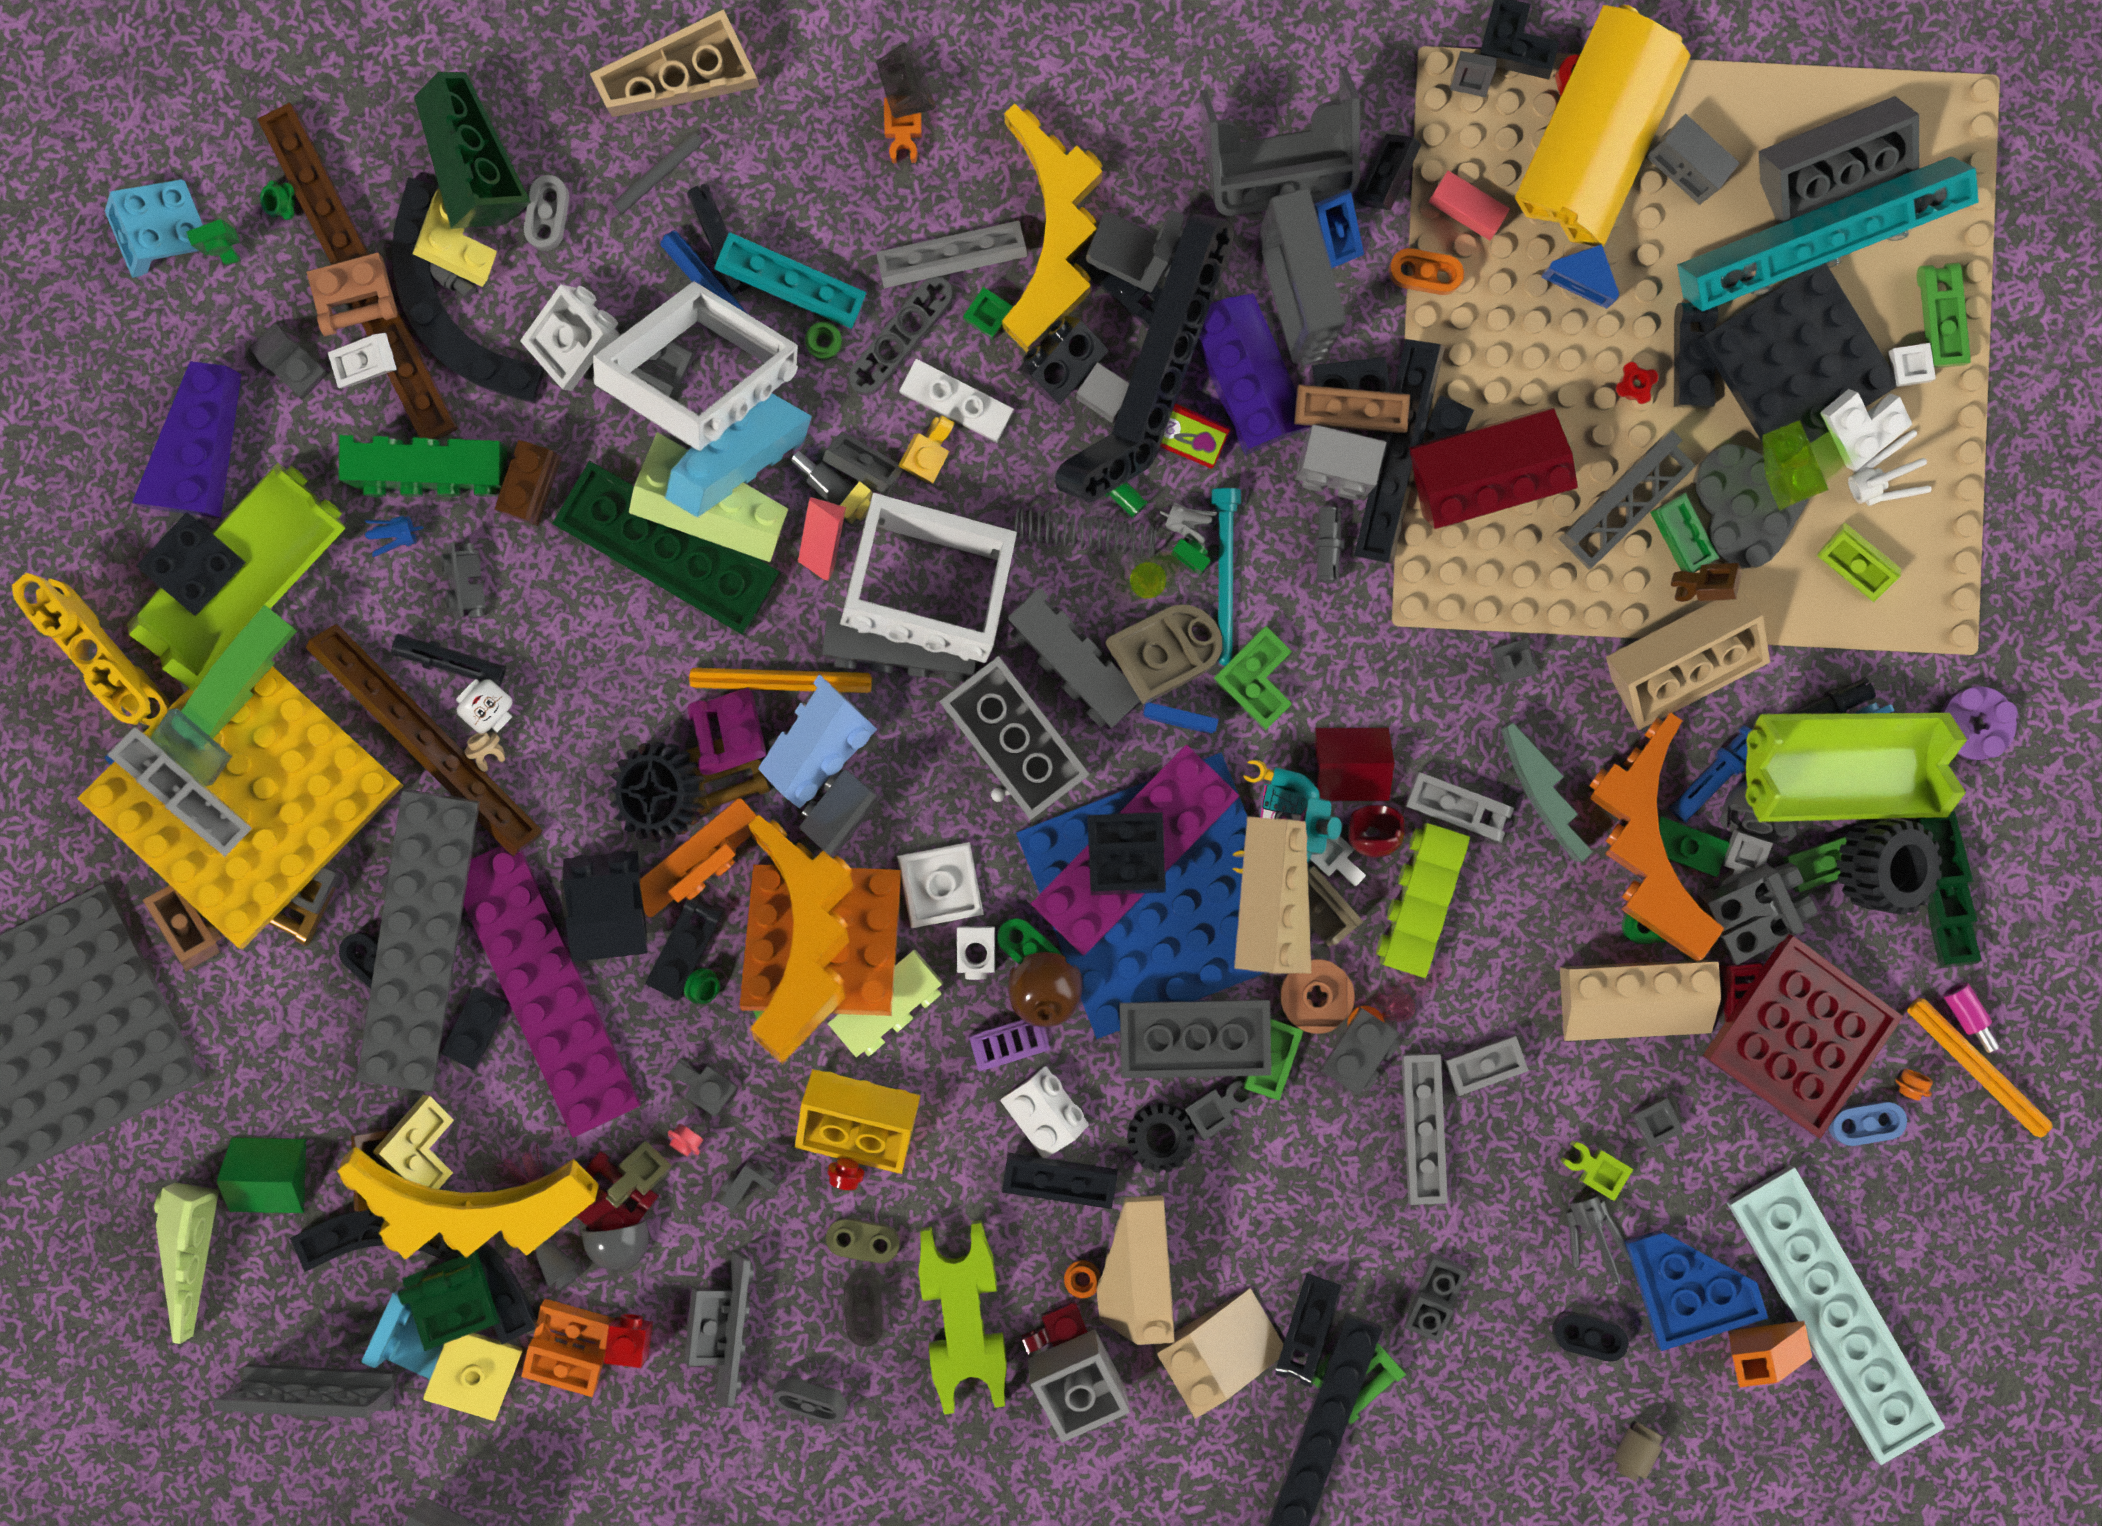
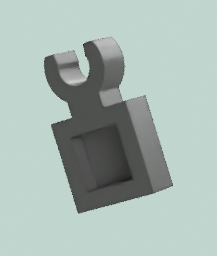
[1182,1081,1252,1141]

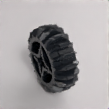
[608,742,708,842]

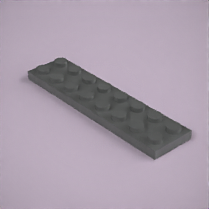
[357,789,480,1092]

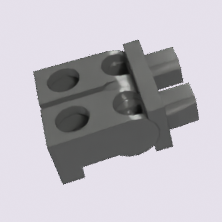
[1697,862,1818,965]

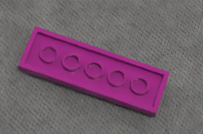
[1030,744,1239,956]

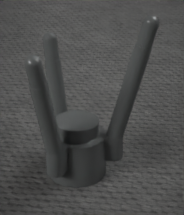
[1565,1194,1631,1286]

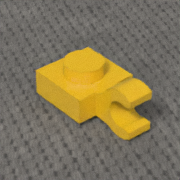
[898,415,954,484]

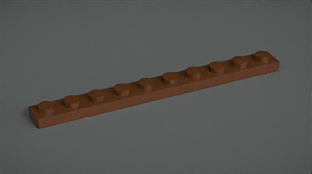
[257,102,459,440]

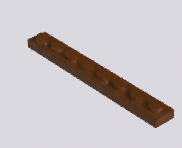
[305,623,543,857]

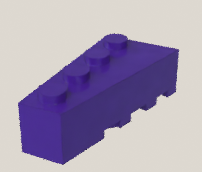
[132,361,242,518]

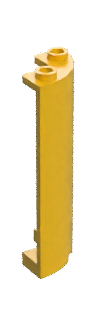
[1514,5,1691,247]

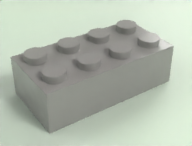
[939,656,1090,820]

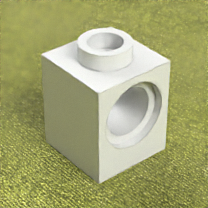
[957,926,995,980]

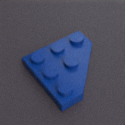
[1625,1230,1768,1351]

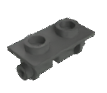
[441,543,486,621]

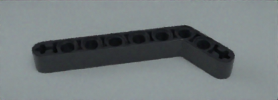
[1055,214,1234,503]

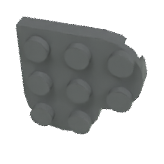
[1693,444,1816,569]

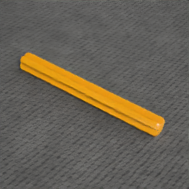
[689,668,872,693]
[1907,997,2053,1138]

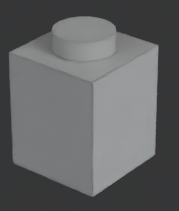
[1076,362,1129,423]

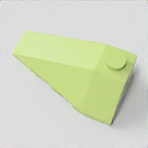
[154,1182,219,1344]

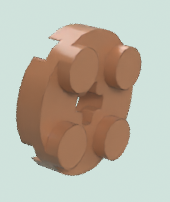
[1279,959,1355,1034]

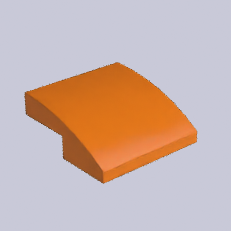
[521,1298,615,1397]

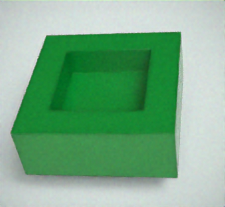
[963,287,1013,340]
[1171,538,1211,575]

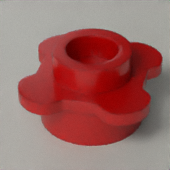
[1616,362,1658,404]

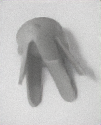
[1160,502,1218,548]

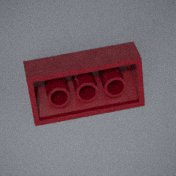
[1409,406,1578,529]

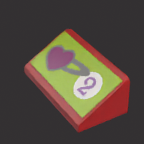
[1160,403,1231,469]

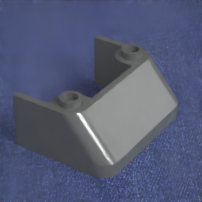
[1200,66,1360,216]

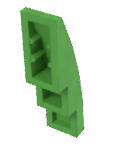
[172,605,297,750]

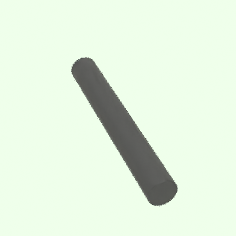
[612,131,704,214]

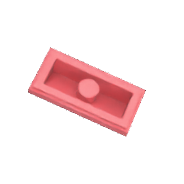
[1428,170,1510,241]
[798,497,846,581]

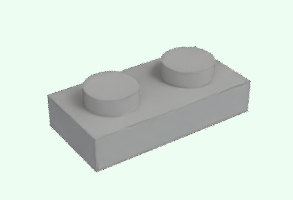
[1444,1035,1529,1096]

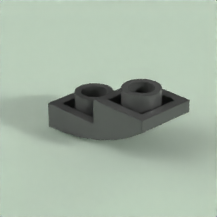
[1404,1253,1468,1342]

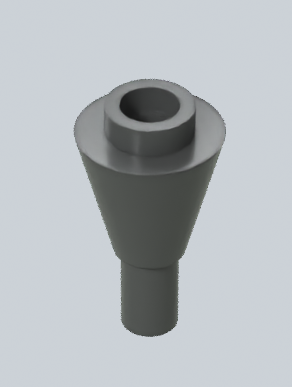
[535,1240,580,1290]

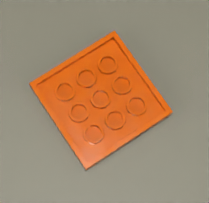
[739,864,901,1016]

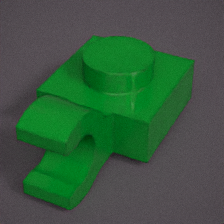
[186,219,241,266]

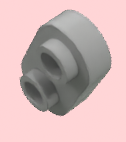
[524,175,569,251]

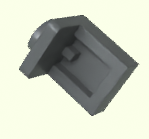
[720,1160,780,1211]

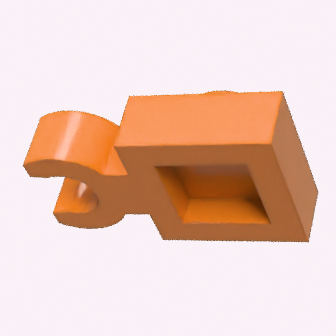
[884,97,922,164]

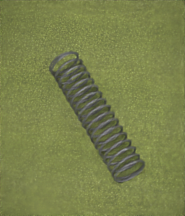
[1014,507,1157,558]

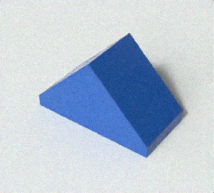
[1314,189,1364,268]
[1541,245,1619,309]

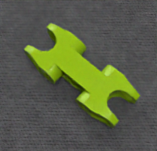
[918,1220,1007,1415]

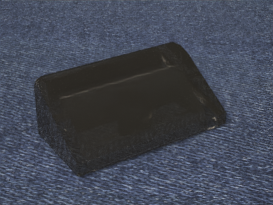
[876,42,936,118]

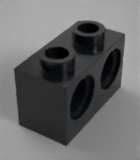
[1017,315,1109,405]
[1308,357,1390,393]

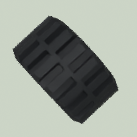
[1837,819,1942,915]

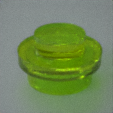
[1130,562,1167,599]

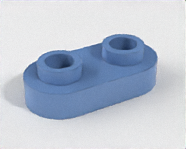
[1828,1101,1907,1146]

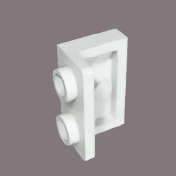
[1000,1066,1089,1158]

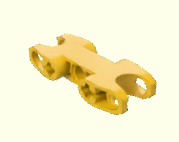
[12,573,170,726]

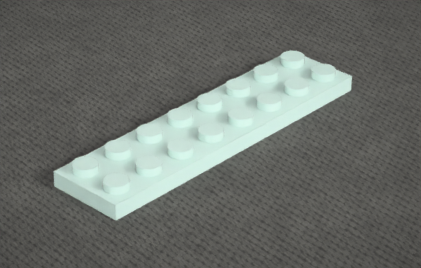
[1727,1165,1945,1465]

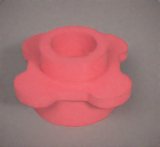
[668,1123,703,1157]

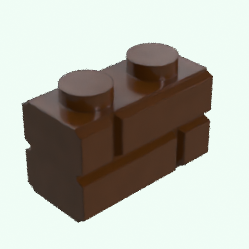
[494,440,562,526]

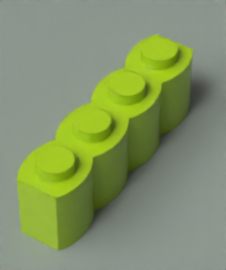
[1376,823,1470,979]

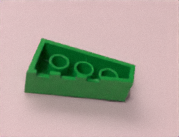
[339,435,507,497]

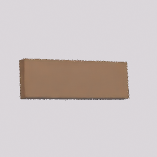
[1294,385,1410,434]

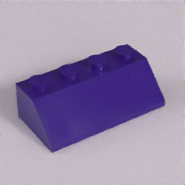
[1196,293,1312,456]

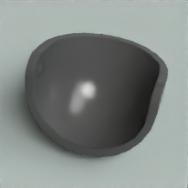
[582,1221,649,1271]

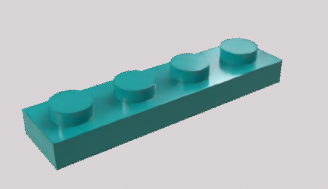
[714,232,867,329]

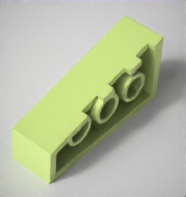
[629,432,788,562]

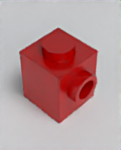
[604,1314,653,1368]

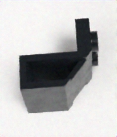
[563,851,648,962]

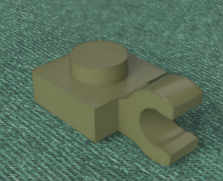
[606,1141,672,1209]

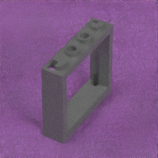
[1257,188,1347,367]

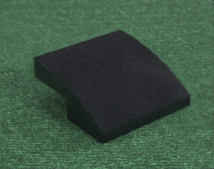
[1087,812,1166,896]

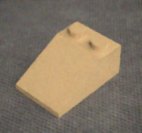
[1155,1288,1283,1419]

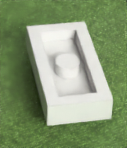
[328,333,397,388]

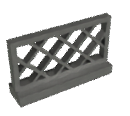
[214,1364,395,1418]

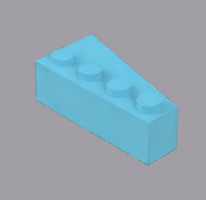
[665,393,812,518]

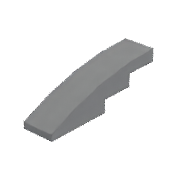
[108,727,252,856]

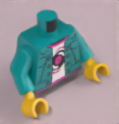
[1232,760,1342,874]

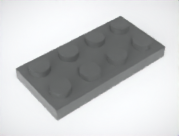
[1119,999,1271,1078]

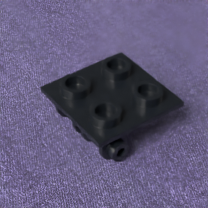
[136,512,246,616]

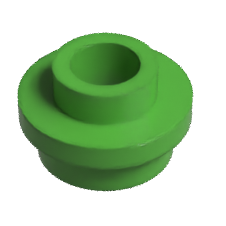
[805,322,842,359]

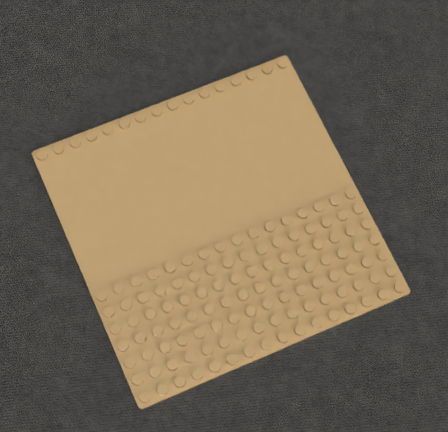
[1392,46,2000,655]

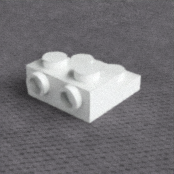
[520,284,621,391]

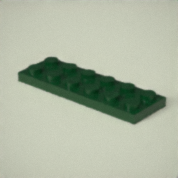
[552,460,781,636]

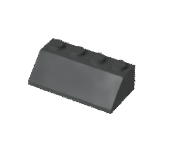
[1758,96,1919,224]

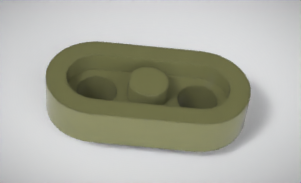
[826,1218,900,1263]

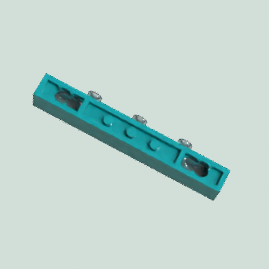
[1677,156,1979,311]

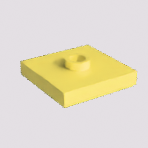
[423,1333,522,1421]

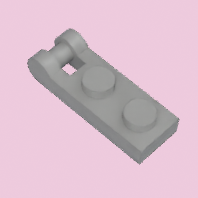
[1404,772,1514,843]

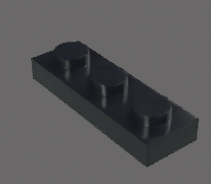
[1002,1152,1118,1209]

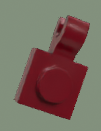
[1021,1301,1088,1354]

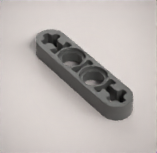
[849,277,953,396]

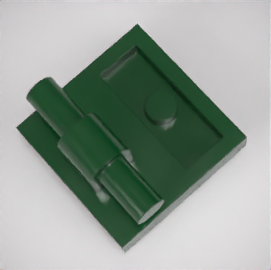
[398,1251,500,1351]

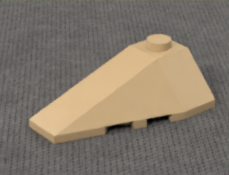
[1097,1195,1175,1345]

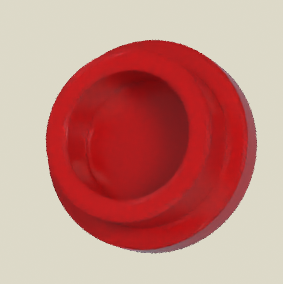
[827,1158,865,1190]

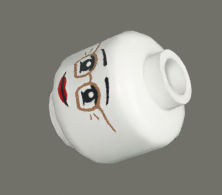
[456,679,513,734]

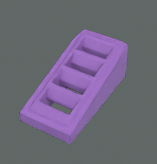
[969,1019,1050,1072]

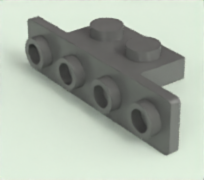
[684,1251,754,1408]

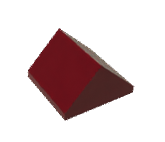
[1315,728,1395,801]

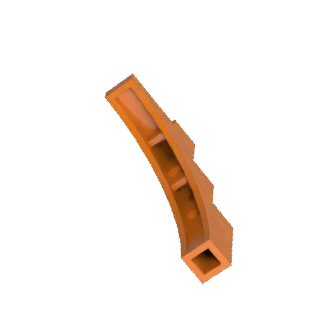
[1589,712,1725,962]

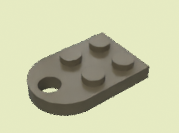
[1105,605,1222,705]

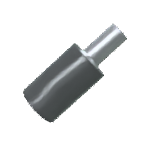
[791,451,854,505]

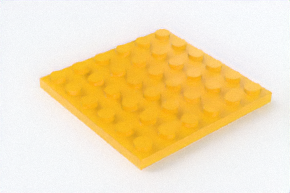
[77,666,404,950]

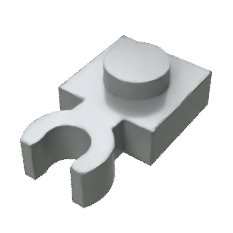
[1718,829,1773,888]

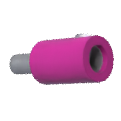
[1943,982,1999,1053]

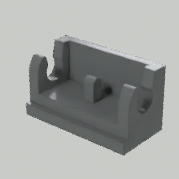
[1646,113,1740,205]

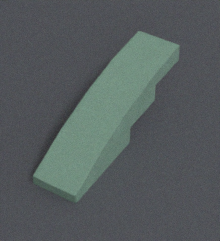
[1501,722,1593,862]

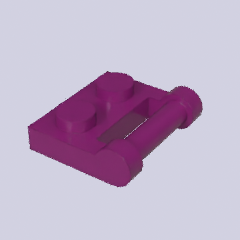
[687,687,767,775]

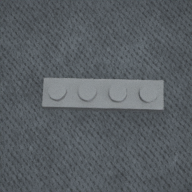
[876,221,1027,288]
[1401,1053,1448,1205]

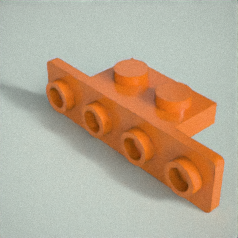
[640,797,757,917]

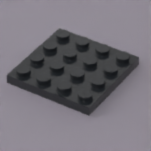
[1699,263,1897,464]

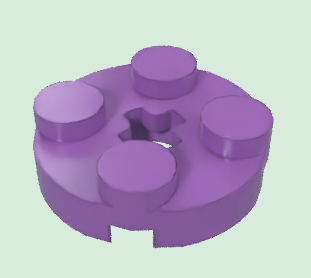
[1940,686,2018,760]

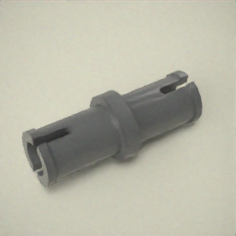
[1314,507,1344,584]

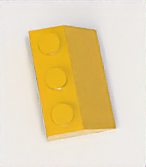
[795,1069,921,1174]

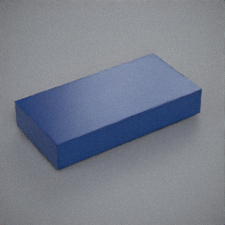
[1142,702,1219,734]

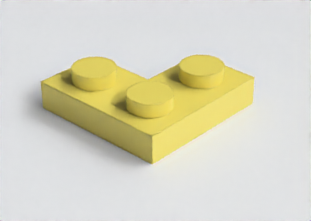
[412,188,497,287]
[373,1095,454,1189]

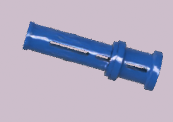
[1668,725,1752,824]

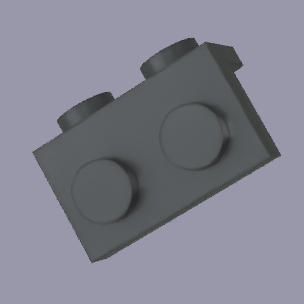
[1320,1007,1399,1095]

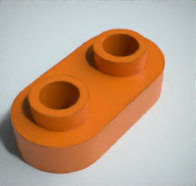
[1389,248,1464,295]

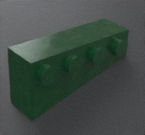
[414,72,531,229]

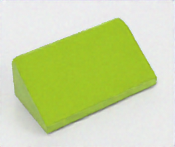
[1817,523,1901,602]

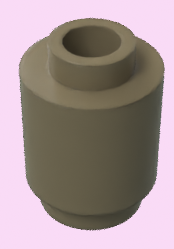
[1612,1421,1664,1482]

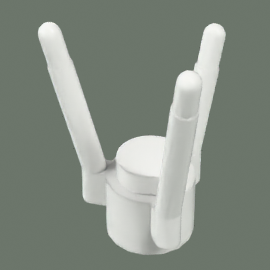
[1848,430,1932,506]

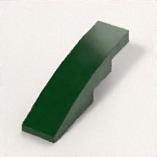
[1916,811,1982,969]

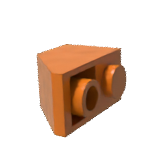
[1728,1321,1812,1388]

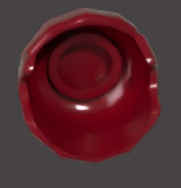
[1348,805,1404,858]

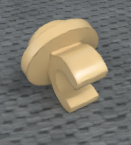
[464,732,505,772]

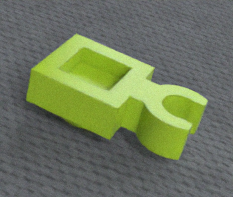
[1560,1140,1634,1201]

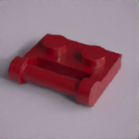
[575,1150,659,1231]

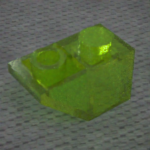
[1763,420,1829,511]

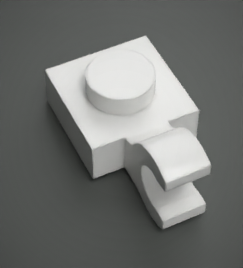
[1310,836,1366,886]

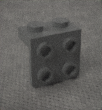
[1086,210,1184,293]

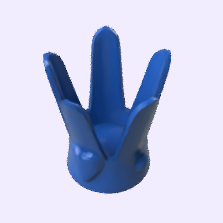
[364,515,424,557]

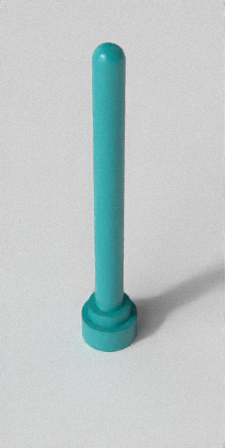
[1212,488,1241,666]

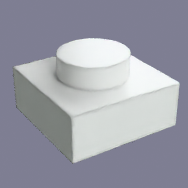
[1888,343,1936,387]

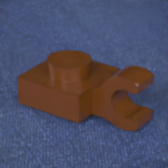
[1671,563,1742,602]

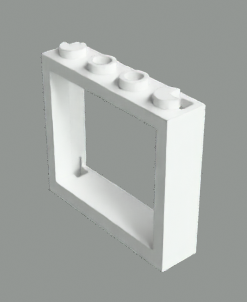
[593,281,798,451]
[840,493,1017,663]

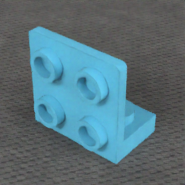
[105,180,203,278]
[361,1286,444,1379]

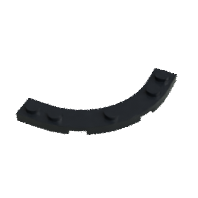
[392,177,545,404]
[290,1210,539,1344]

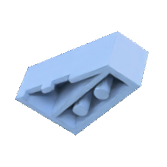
[758,674,877,809]

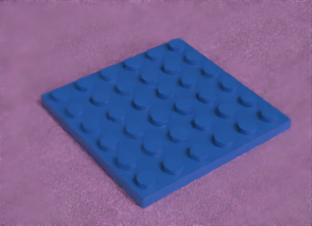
[1016,752,1267,1039]

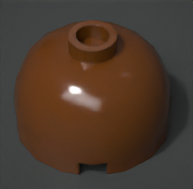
[1008,952,1082,1028]

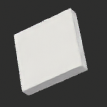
[897,842,984,929]

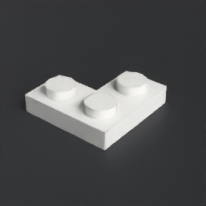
[1820,389,1913,471]

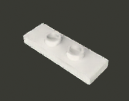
[899,359,1014,443]

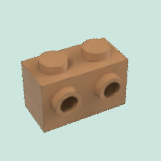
[143,885,222,971]

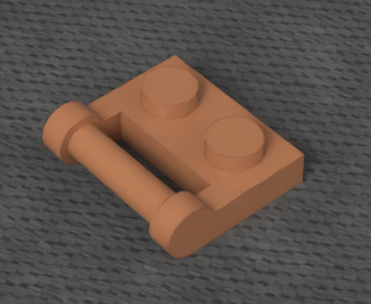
[306,253,397,337]

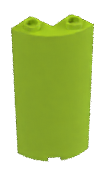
[127,462,345,691]
[1746,713,1967,822]

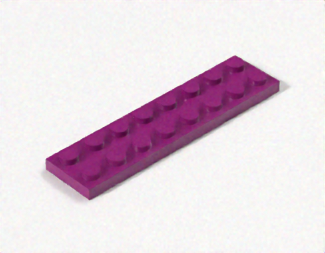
[464,845,642,1138]

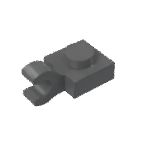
[670,1058,738,1117]

